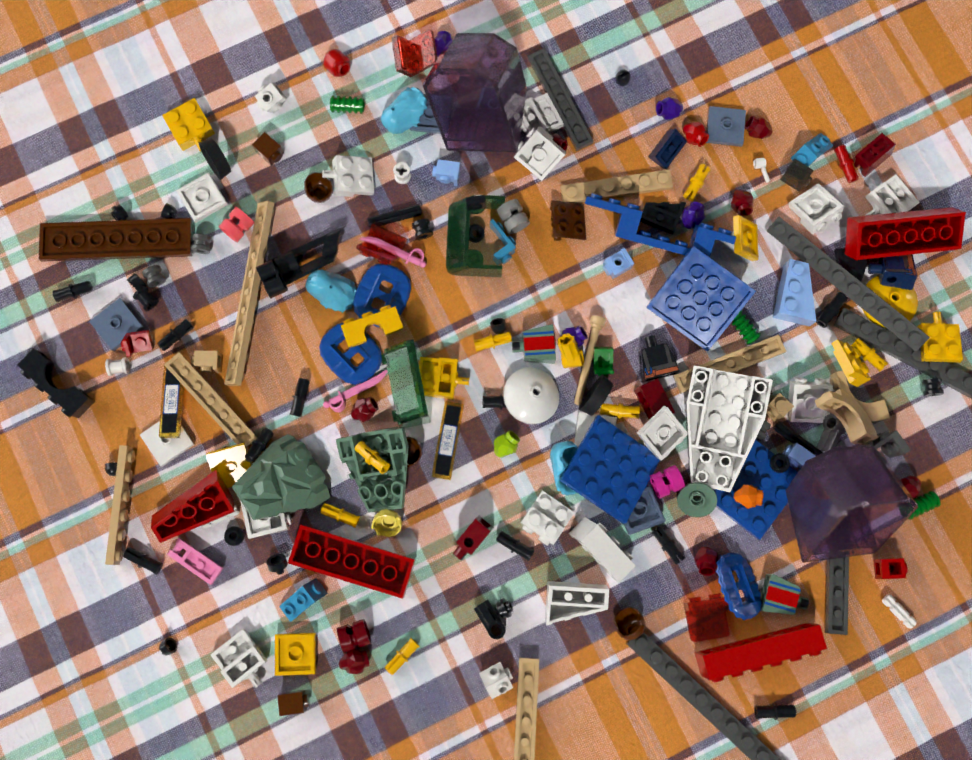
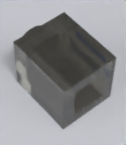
[780,158,814,191]

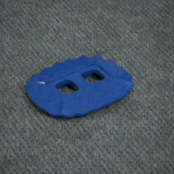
[353,264,411,328]
[319,323,383,385]
[716,553,762,620]

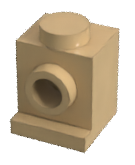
[191,351,222,373]
[766,393,794,423]

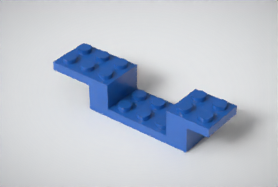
[585,193,736,257]

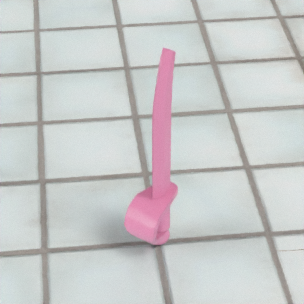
[360,237,426,268]
[323,370,388,412]

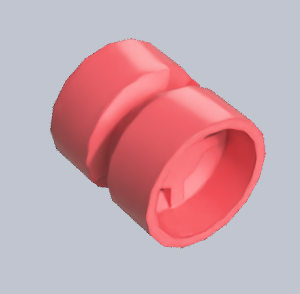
[218,207,254,243]

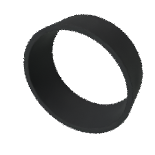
[199,138,231,180]
[579,374,613,416]

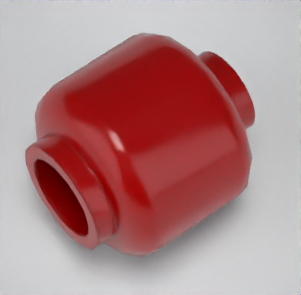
[323,49,350,77]

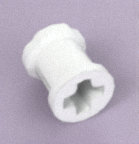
[393,162,411,184]
[105,357,130,376]

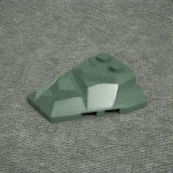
[336,427,409,513]
[232,434,330,520]

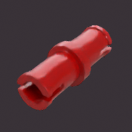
[834,145,859,183]

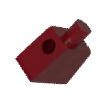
[453,515,494,560]

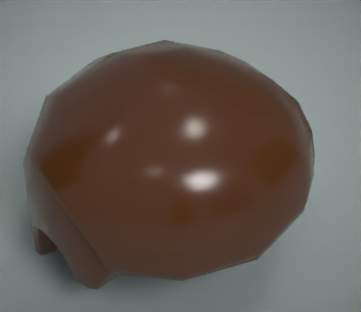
[304,172,333,203]
[407,437,423,467]
[614,607,646,640]

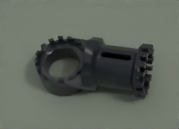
[127,273,159,311]

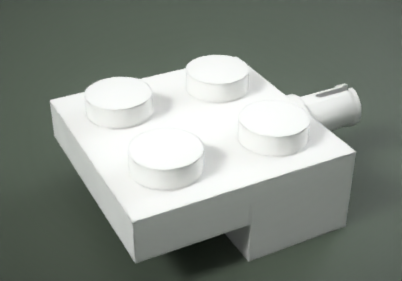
[509,93,564,134]
[322,155,374,197]
[865,174,920,216]
[210,629,268,688]

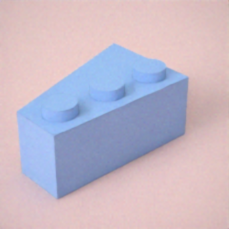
[773,259,816,326]

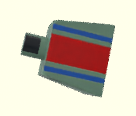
[512,324,556,364]
[760,574,809,615]

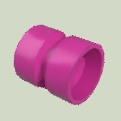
[650,465,685,499]

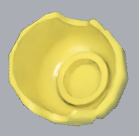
[371,509,402,537]

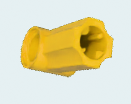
[558,333,584,368]

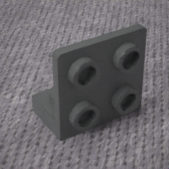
[852,430,911,459]

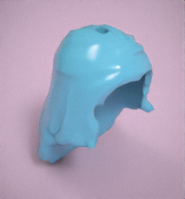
[381,87,427,134]
[305,269,357,313]
[550,441,578,496]

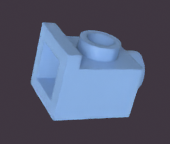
[432,159,460,187]
[603,248,634,279]
[782,443,817,474]

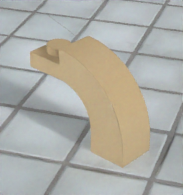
[830,370,890,423]
[815,389,878,447]

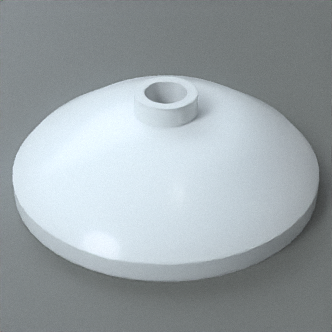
[503,368,559,424]

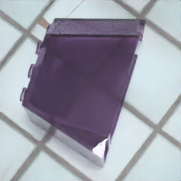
[423,33,527,153]
[786,444,918,563]

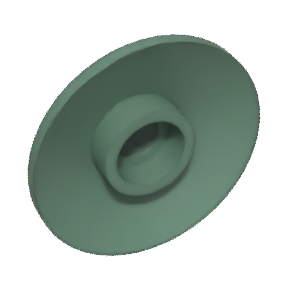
[677,482,717,517]

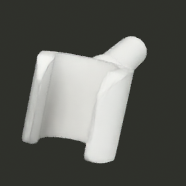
[753,158,770,183]

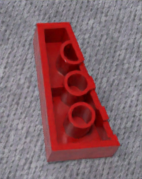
[151,469,234,543]

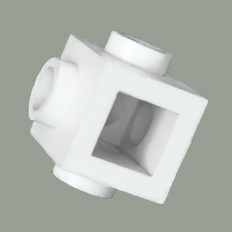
[255,83,287,113]
[479,662,513,699]

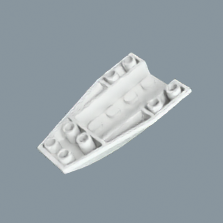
[686,365,773,492]

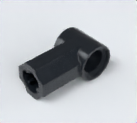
[474,600,506,639]

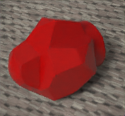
[683,122,709,147]

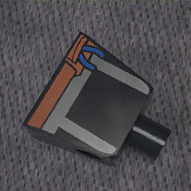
[638,335,680,383]

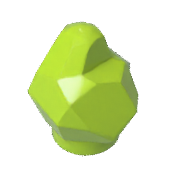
[494,430,520,458]

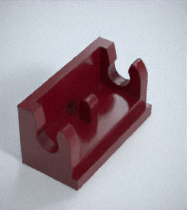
[854,133,896,177]
[634,378,675,420]

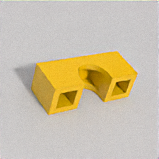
[341,305,403,349]

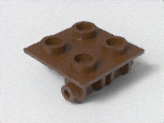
[550,200,586,241]

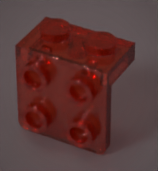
[392,29,438,77]
[356,224,408,265]
[683,593,730,642]

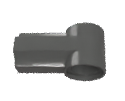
[816,414,846,454]

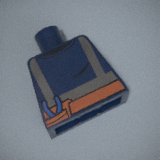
[868,254,917,290]

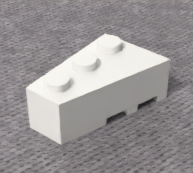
[568,517,636,583]
[545,581,609,626]

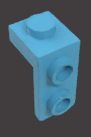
[791,133,833,171]
[490,219,516,266]
[280,578,328,622]

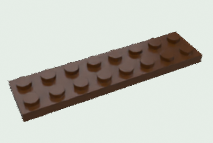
[39,218,193,262]

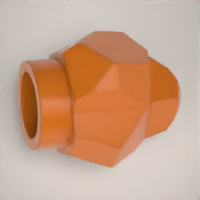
[733,485,763,509]

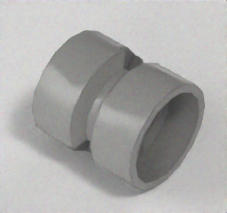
[497,199,530,234]

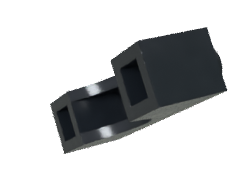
[17,348,95,418]

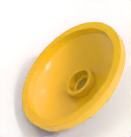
[862,275,918,329]

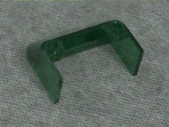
[446,195,505,277]
[381,339,431,428]

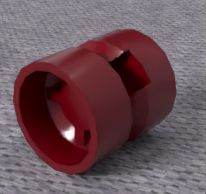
[337,619,372,653]

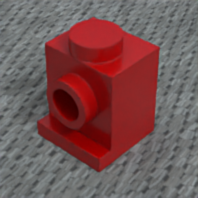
[873,558,908,579]

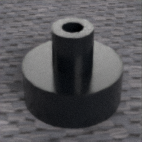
[266,554,288,575]

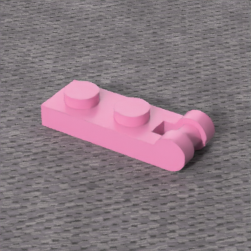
[167,537,224,585]

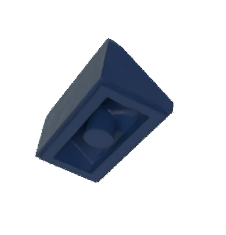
[648,129,687,169]

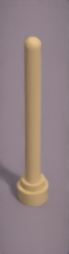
[574,315,606,405]

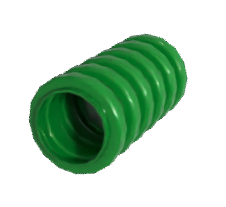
[330,96,365,114]
[732,310,761,345]
[901,491,941,520]

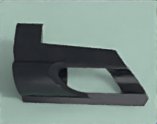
[256,228,345,299]

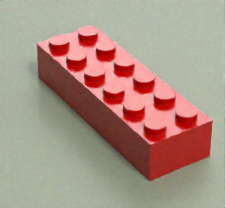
[845,207,966,260]
[288,525,416,599]
[694,622,827,682]

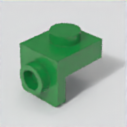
[593,347,614,377]

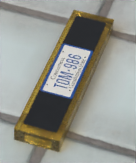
[159,363,184,439]
[431,401,464,480]

